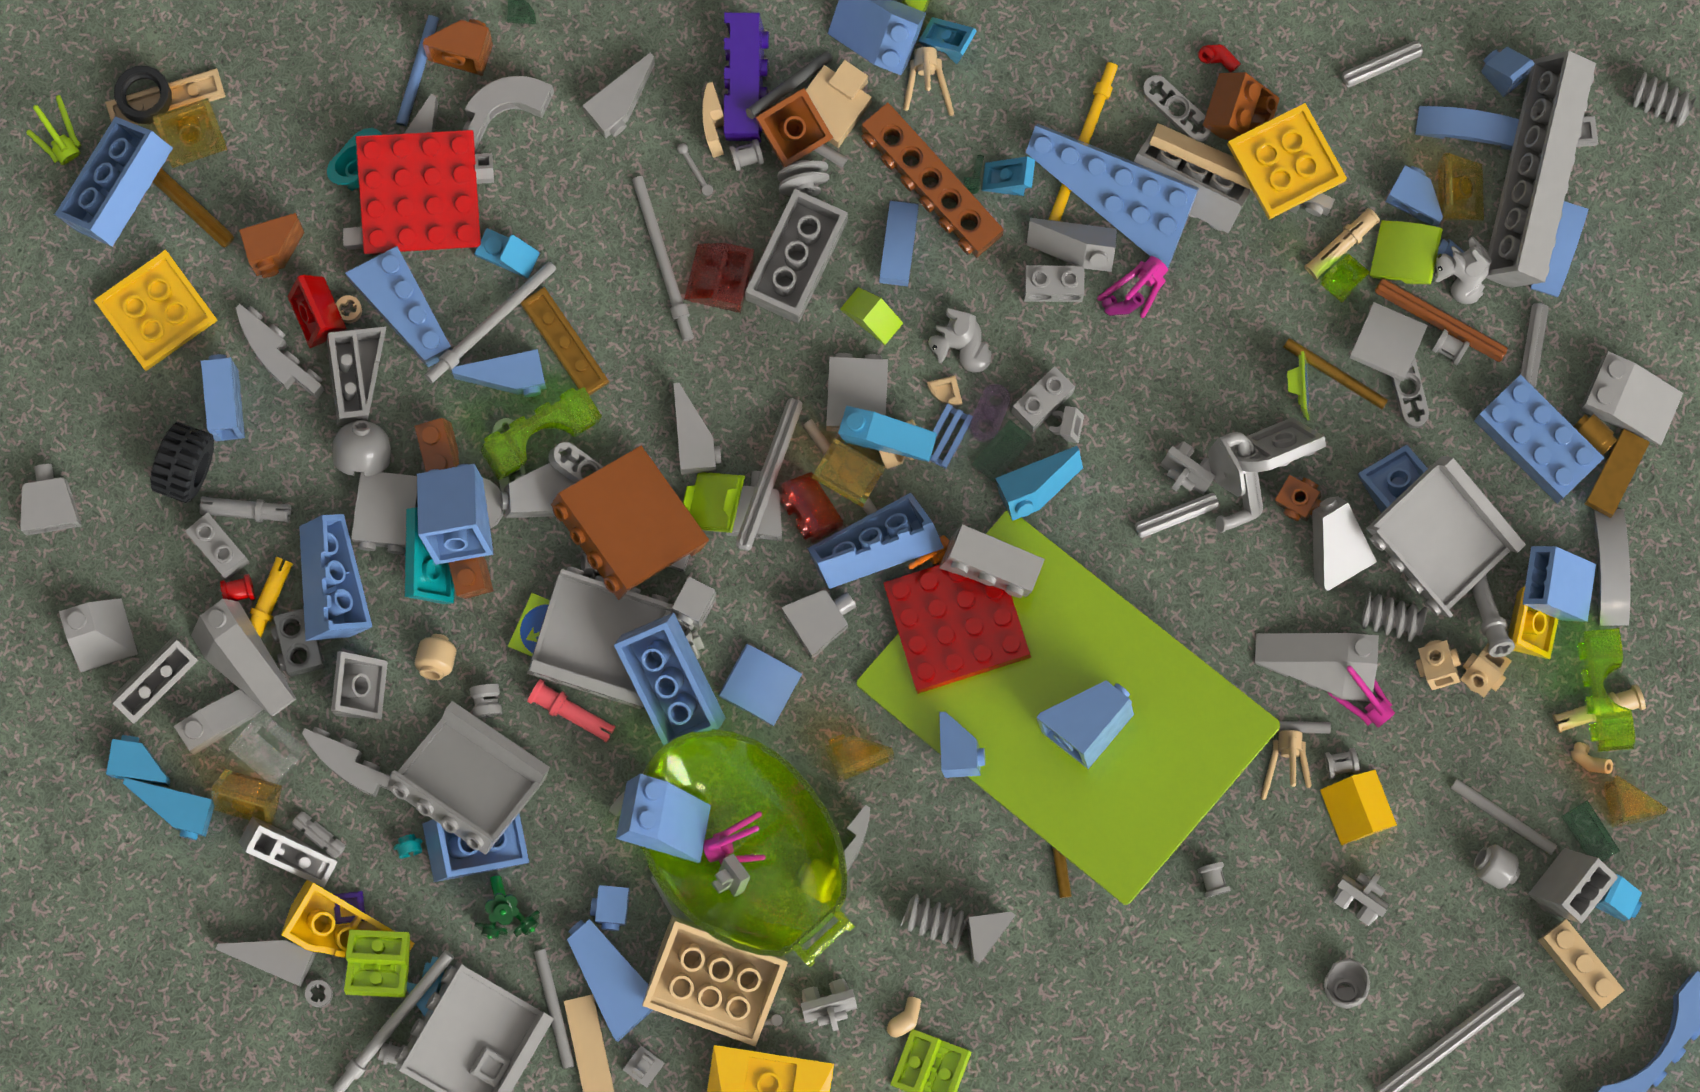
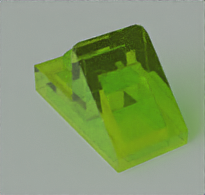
[1321,254,1370,303]

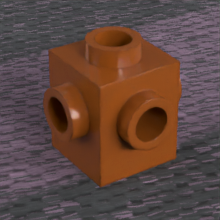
[1275,475,1322,522]

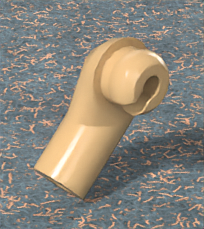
[1571,742,1613,774]
[887,997,922,1038]

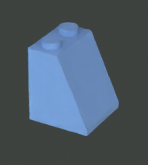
[417,464,493,565]
[1036,680,1134,769]

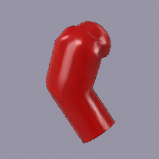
[1198,44,1241,73]

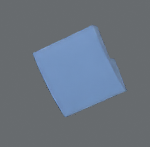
[718,644,802,726]

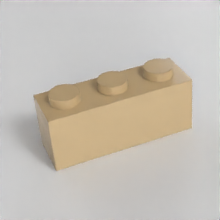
[1538,919,1625,1011]

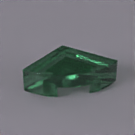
[507,0,536,24]

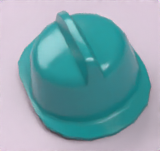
[327,128,383,191]

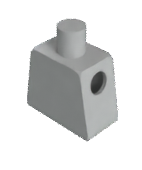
[20,464,82,536]
[726,471,782,541]
[781,590,856,659]

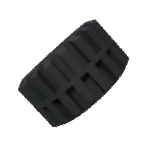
[150,422,214,503]

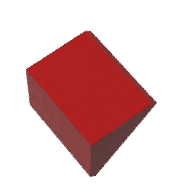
[287,275,347,348]

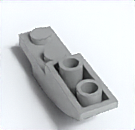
[236,303,325,399]
[302,727,393,798]

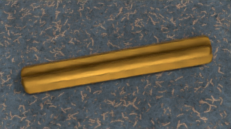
[152,168,234,248]

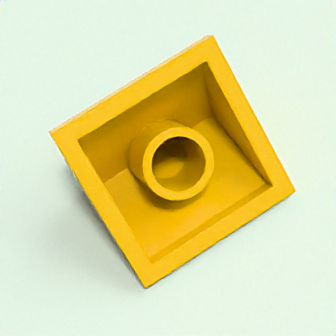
[1508,586,1559,659]
[1320,770,1397,846]

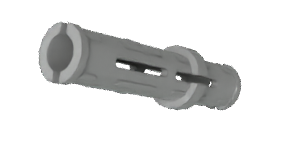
[200,496,291,523]

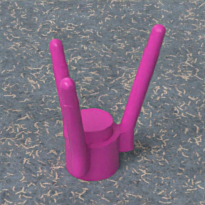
[1097,256,1168,318]
[1328,666,1395,728]
[703,811,766,865]

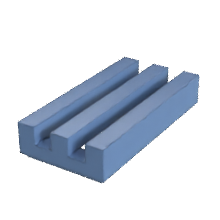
[930,404,974,469]

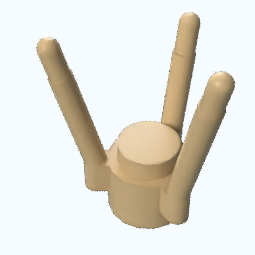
[903,47,954,116]
[1261,730,1311,800]

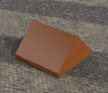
[755,88,833,167]

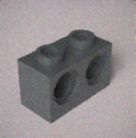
[271,608,325,677]

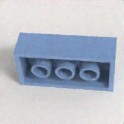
[54,116,173,246]
[1474,374,1604,504]
[614,613,726,751]

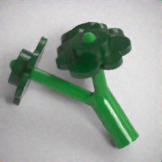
[474,875,540,939]

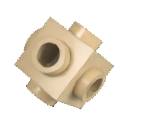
[1416,640,1461,690]
[1460,643,1511,697]

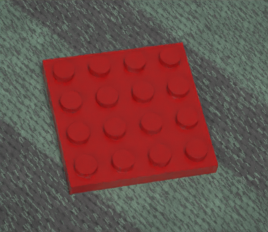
[355,130,481,254]
[883,564,1031,694]

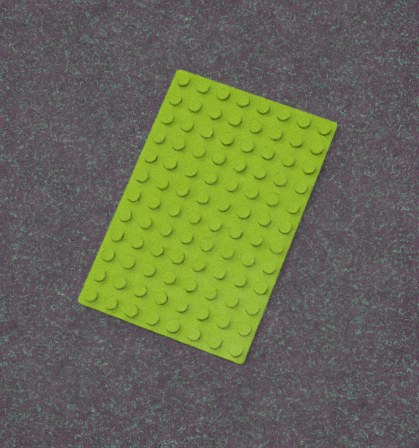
[857,511,1280,905]

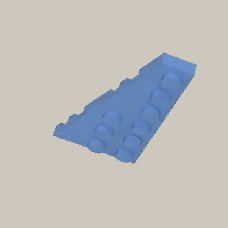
[1025,124,1199,268]

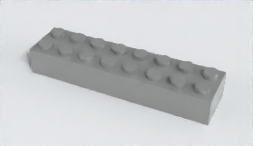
[1486,51,1596,288]

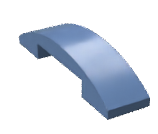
[1415,106,1519,150]

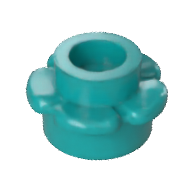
[394,834,423,858]

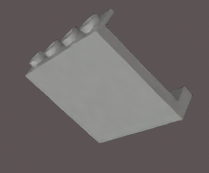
[1366,455,1526,618]
[527,567,673,709]
[387,701,550,855]
[394,962,554,1092]

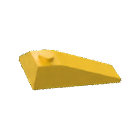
[281,880,415,958]

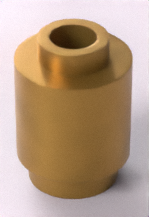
[1573,414,1617,456]

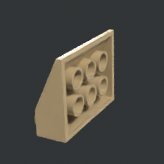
[642,915,788,1047]

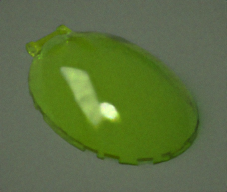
[640,729,855,967]

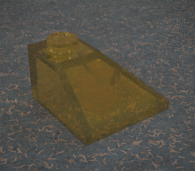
[825,734,894,783]

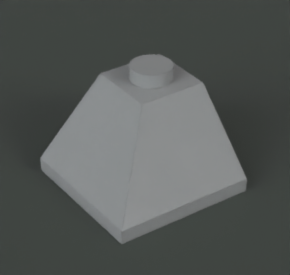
[59,598,138,672]

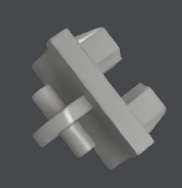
[1160,441,1216,495]
[1333,872,1389,926]
[800,978,858,1032]

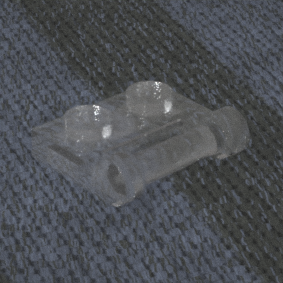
[228,709,310,788]

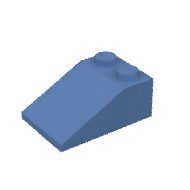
[828,0,926,75]
[1358,445,1428,513]
[616,774,711,863]
[422,814,529,882]

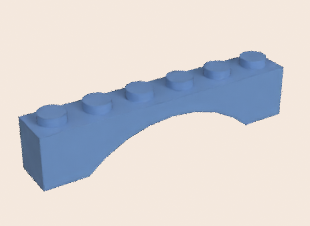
[1594,971,1700,1092]

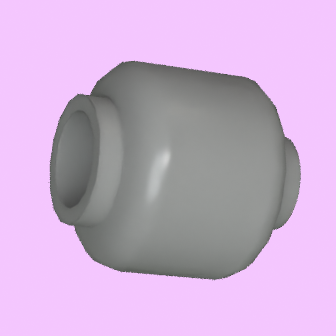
[1474,844,1520,889]

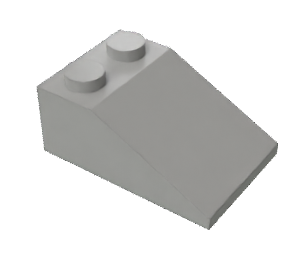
[1580,351,1683,446]

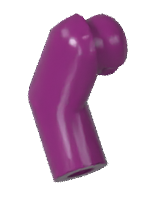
[1101,292,1144,316]

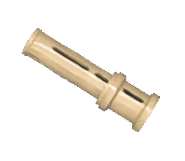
[1553,684,1646,733]

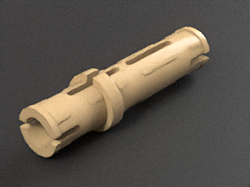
[1304,208,1380,280]

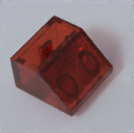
[684,243,755,313]
[780,472,843,544]

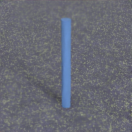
[396,15,439,127]

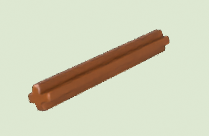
[1375,279,1508,362]

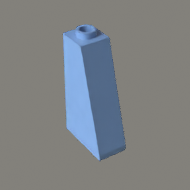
[567,919,653,1042]

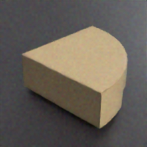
[927,376,962,405]

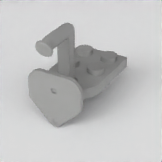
[1208,417,1326,533]

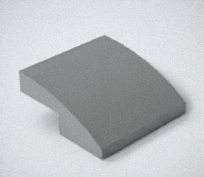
[1349,302,1428,381]
[837,805,870,872]

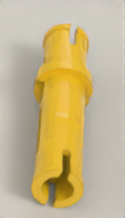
[250,557,293,638]

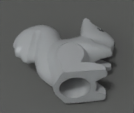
[1434,236,1492,305]
[928,308,992,373]

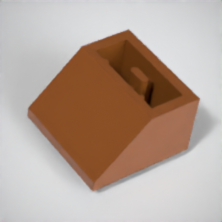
[1203,72,1280,141]

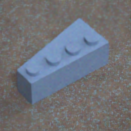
[345,246,452,367]
[807,493,944,589]
[299,514,372,641]

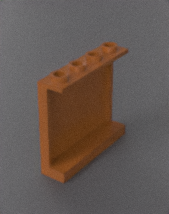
[551,445,709,600]

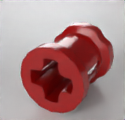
[220,574,256,601]

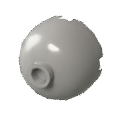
[332,420,391,476]

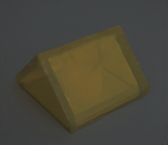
[153,98,227,168]
[1437,153,1484,221]
[812,436,886,507]
[211,769,282,825]
[1603,775,1668,828]

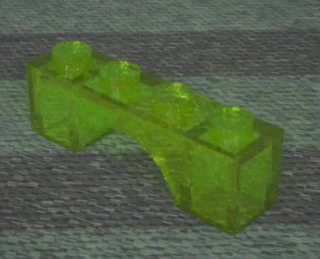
[480,387,602,480]
[1577,628,1636,752]

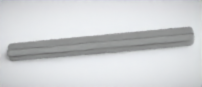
[736,398,802,551]
[1375,984,1525,1092]

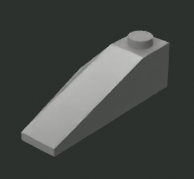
[191,599,296,716]

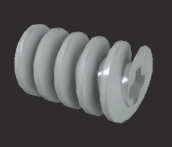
[1631,71,1697,128]
[1362,592,1427,642]
[900,893,967,949]

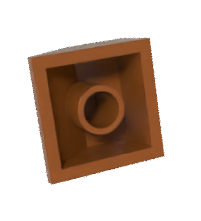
[423,19,493,76]
[239,213,304,278]

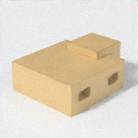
[806,60,872,148]

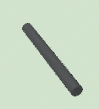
[746,51,832,119]

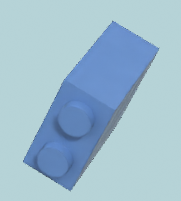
[201,354,245,441]
[1523,546,1596,622]

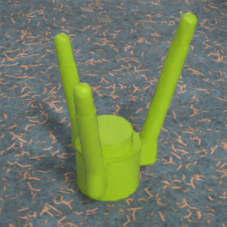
[26,95,82,165]

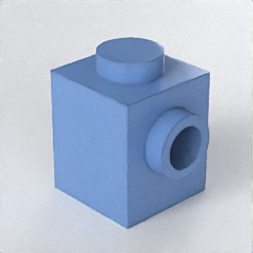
[590,885,630,931]

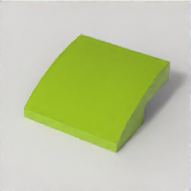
[1370,220,1443,284]
[344,929,410,998]
[890,1029,972,1092]

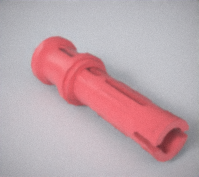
[527,679,616,743]

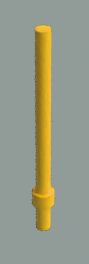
[1048,62,1118,221]

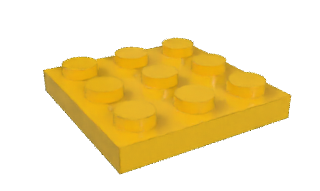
[1227,103,1347,220]
[94,249,218,371]

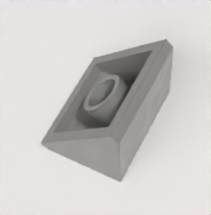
[331,651,388,720]
[966,911,1016,967]

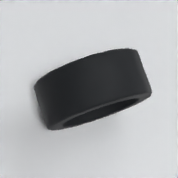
[114,66,172,124]

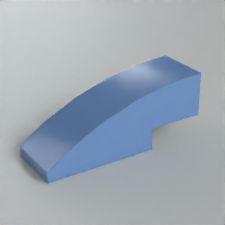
[879,201,919,287]
[1530,201,1589,297]

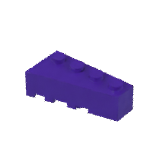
[724,12,769,142]

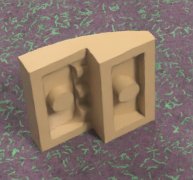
[702,82,724,158]

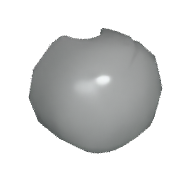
[1324,959,1370,1009]

